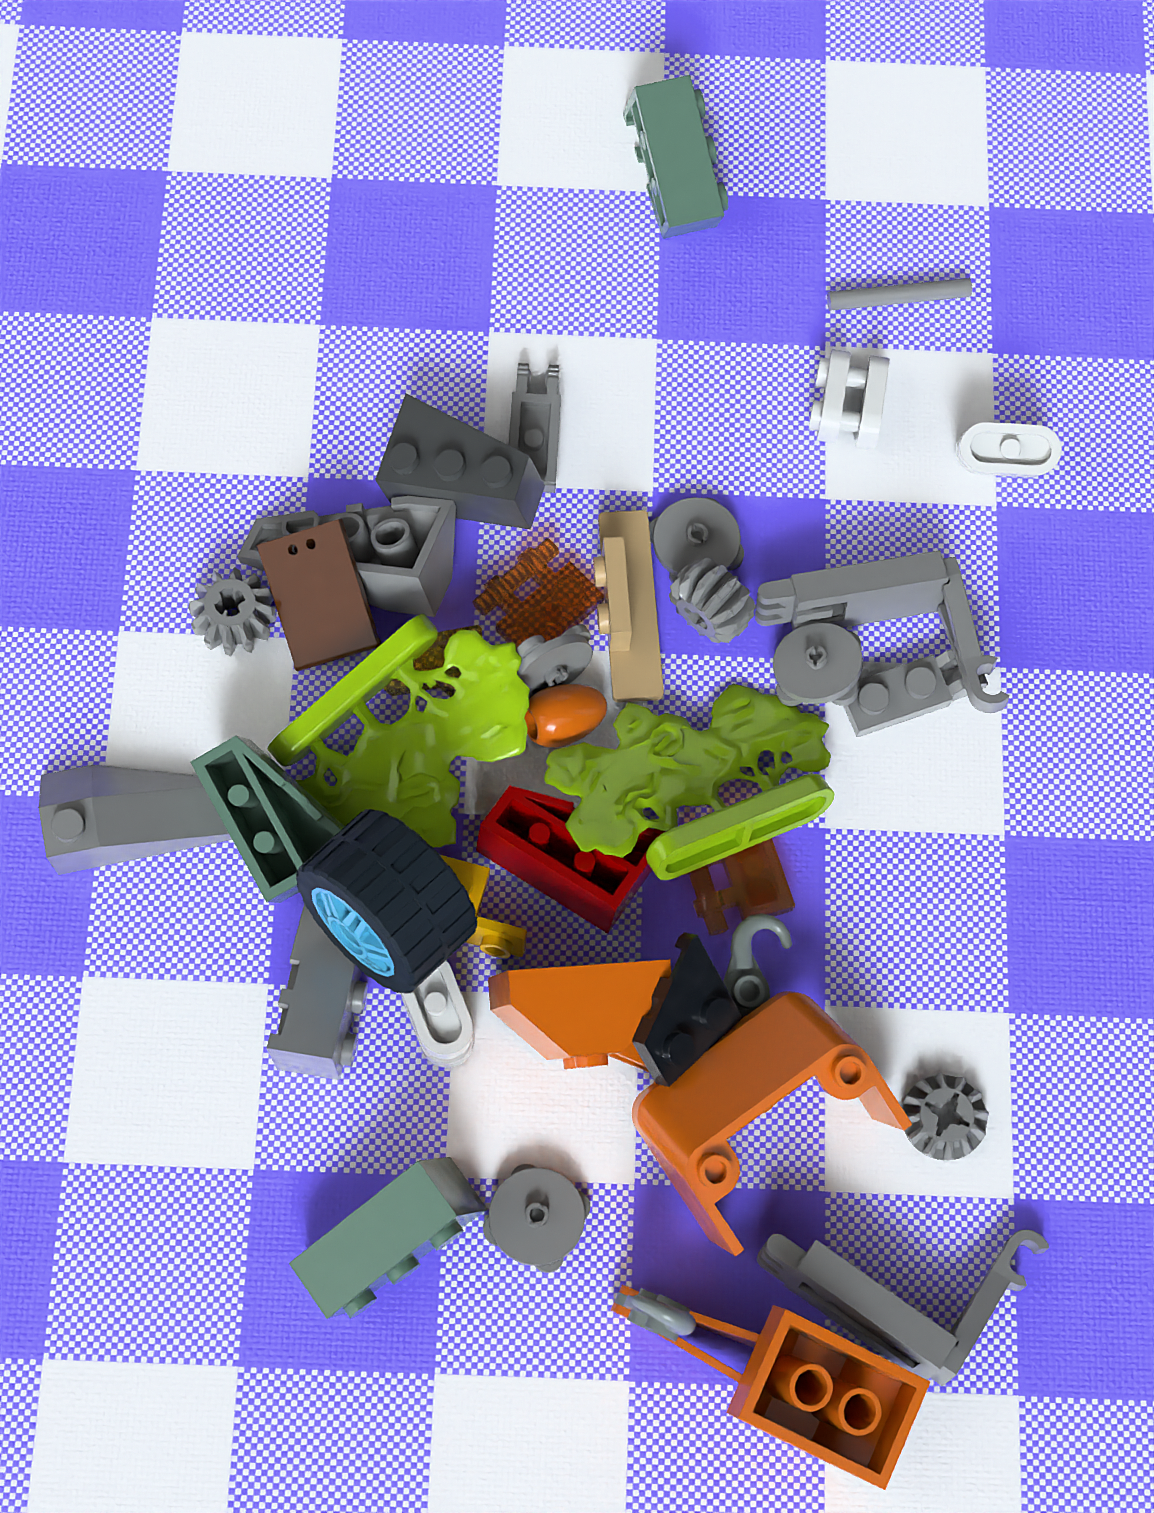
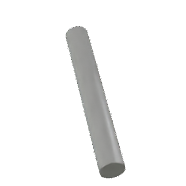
[827,278,972,311]

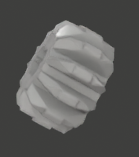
[669,558,756,643]
[188,567,277,657]

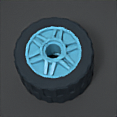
[296,809,477,994]

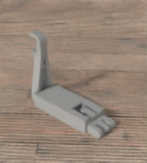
[755,550,1010,713]
[757,1230,1050,1386]

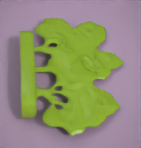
[267,614,530,848]
[544,683,835,880]

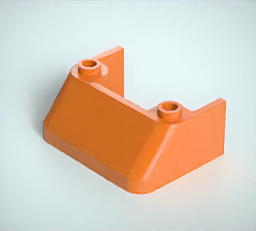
[632,991,912,1257]

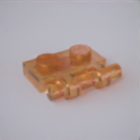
[472,538,604,650]
[684,838,796,936]

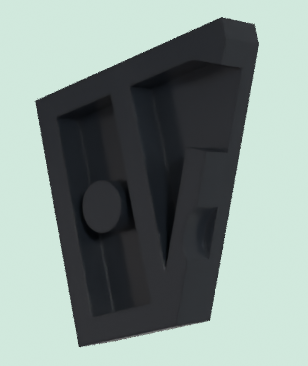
[632,932,743,1087]

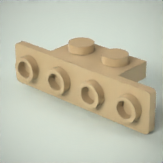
[593,510,664,703]

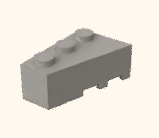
[266,904,368,1080]

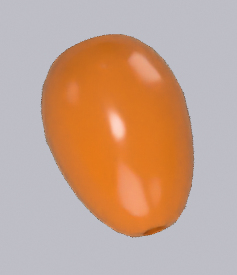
[524,684,607,748]

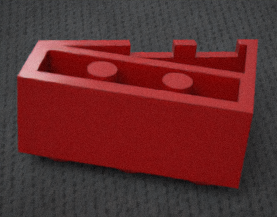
[476,785,666,934]

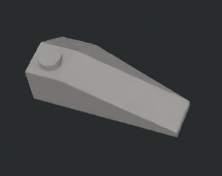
[237,496,456,617]
[38,764,232,875]

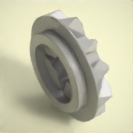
[902,1072,989,1161]

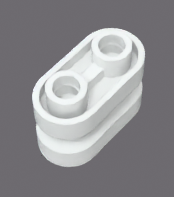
[808,349,890,450]
[956,422,1062,478]
[401,960,474,1068]

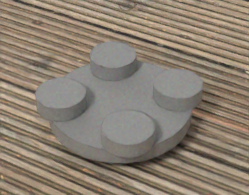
[649,497,744,583]
[773,623,863,706]
[516,624,593,699]
[483,1164,590,1273]

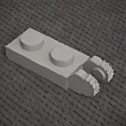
[508,363,561,493]
[843,649,988,737]

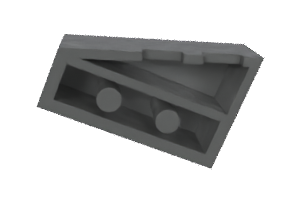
[375,393,545,530]

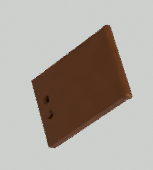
[257,518,382,672]

